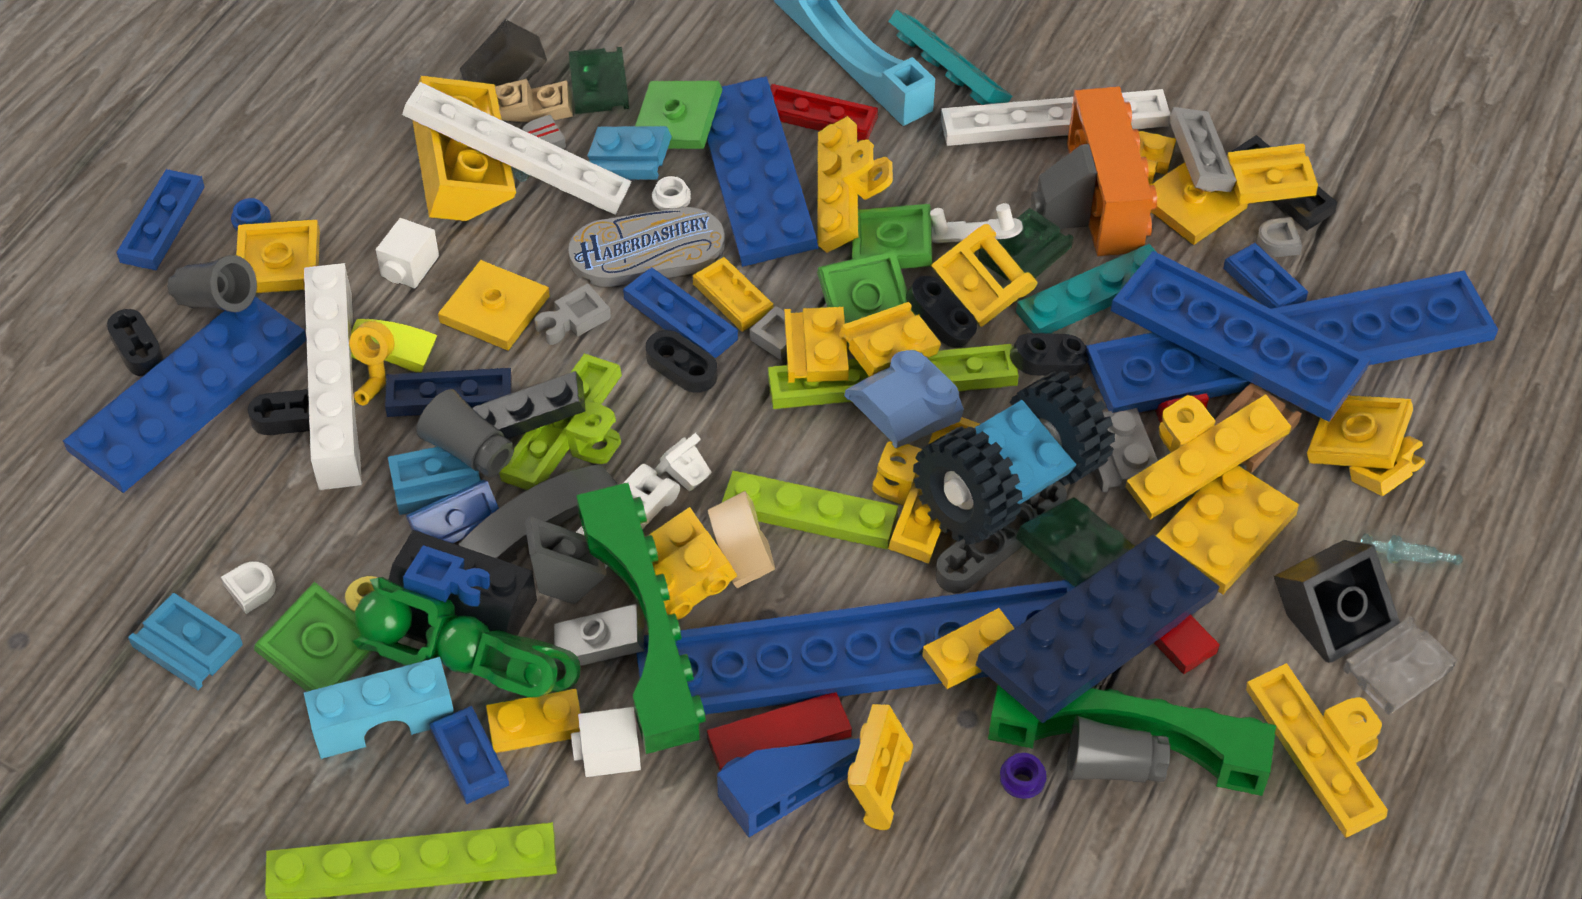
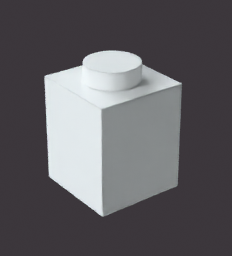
[376,218,439,288]
[571,707,641,777]

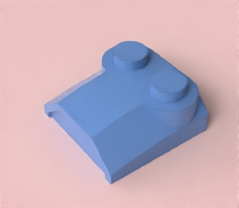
[844,350,964,448]

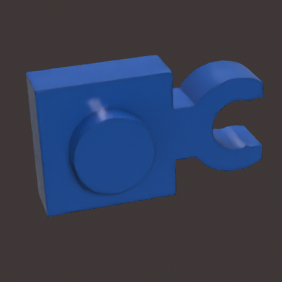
[403,545,490,606]

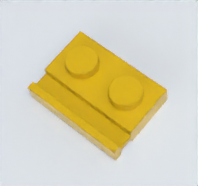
[1227,143,1318,205]
[839,302,941,377]
[784,307,849,383]

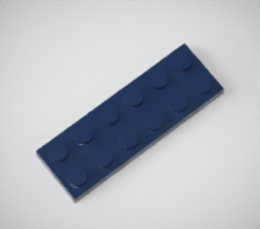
[976,534,1219,723]

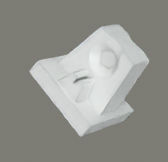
[655,433,712,492]

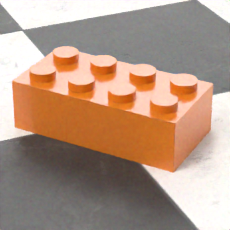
[1067,86,1157,257]

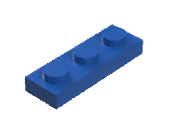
[116,169,205,271]
[623,267,738,358]

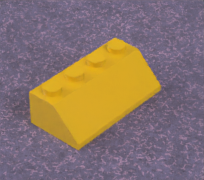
[412,76,516,221]

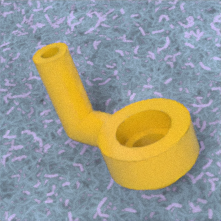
[349,321,394,405]

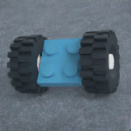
[913,371,1115,544]

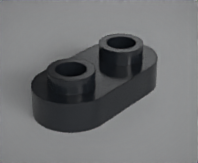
[906,276,977,348]
[646,330,718,393]
[1010,333,1089,376]

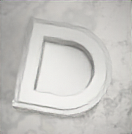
[221,562,276,614]

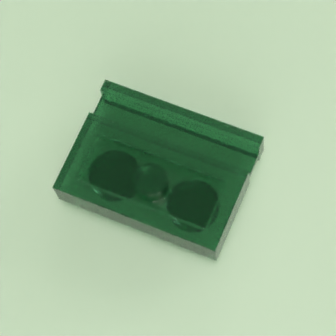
[569,47,629,114]
[978,208,1074,281]

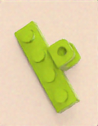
[499,353,622,490]

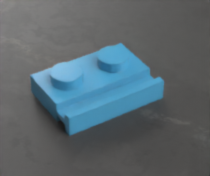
[588,126,672,180]
[388,447,481,515]
[128,593,243,690]

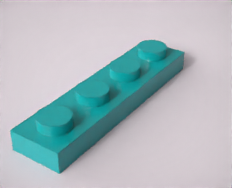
[888,9,1013,105]
[1016,244,1156,334]

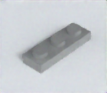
[1169,107,1236,192]

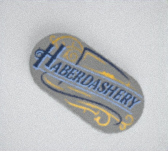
[568,207,725,287]

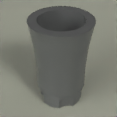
[167,255,257,312]
[417,389,514,477]
[1067,715,1170,783]

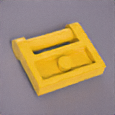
[931,224,1038,327]
[848,704,913,830]

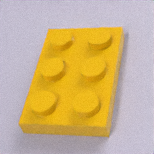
[1156,466,1299,595]

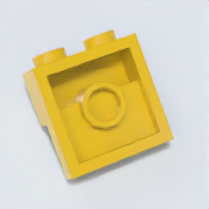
[649,507,737,620]

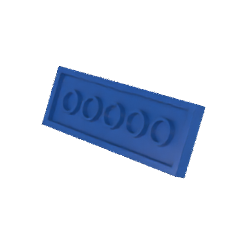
[707,76,818,267]
[1111,251,1371,422]
[63,297,307,493]

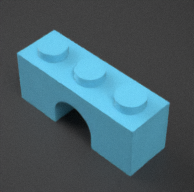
[304,657,454,759]

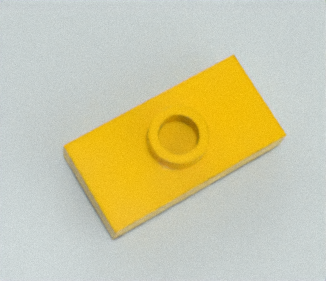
[692,257,773,332]

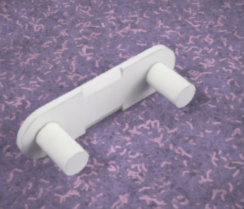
[930,203,1023,243]

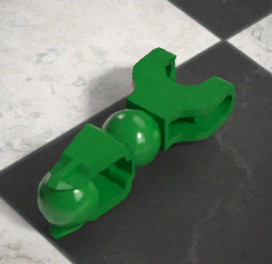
[352,577,581,698]

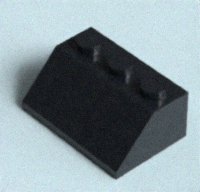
[388,530,537,644]

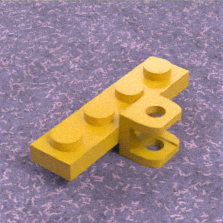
[817,116,893,253]
[1125,394,1292,520]
[872,417,980,564]
[1246,663,1388,838]

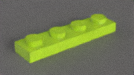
[722,471,898,550]

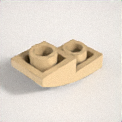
[495,79,573,122]
[708,491,775,588]

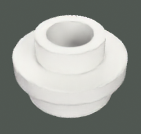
[652,176,691,210]

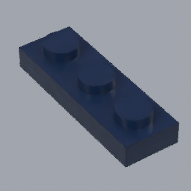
[385,368,512,417]

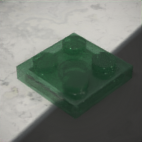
[1016,497,1135,587]

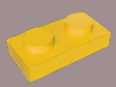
[922,608,1015,689]
[486,689,581,753]

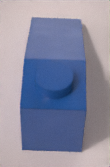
[717,738,860,837]

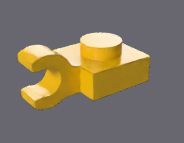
[1139,131,1176,186]
[1349,436,1425,497]

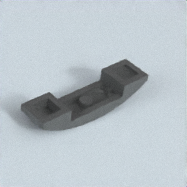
[458,465,618,563]

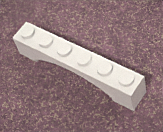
[304,263,362,490]

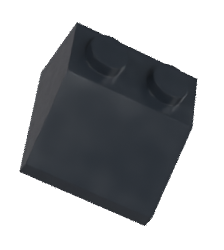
[1274,540,1401,663]

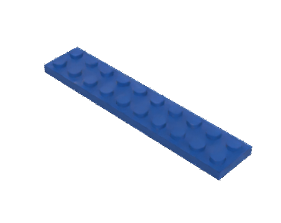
[1086,270,1498,413]
[636,579,1075,715]

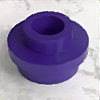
[1000,753,1047,799]

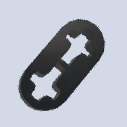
[107,309,164,376]
[247,389,310,435]

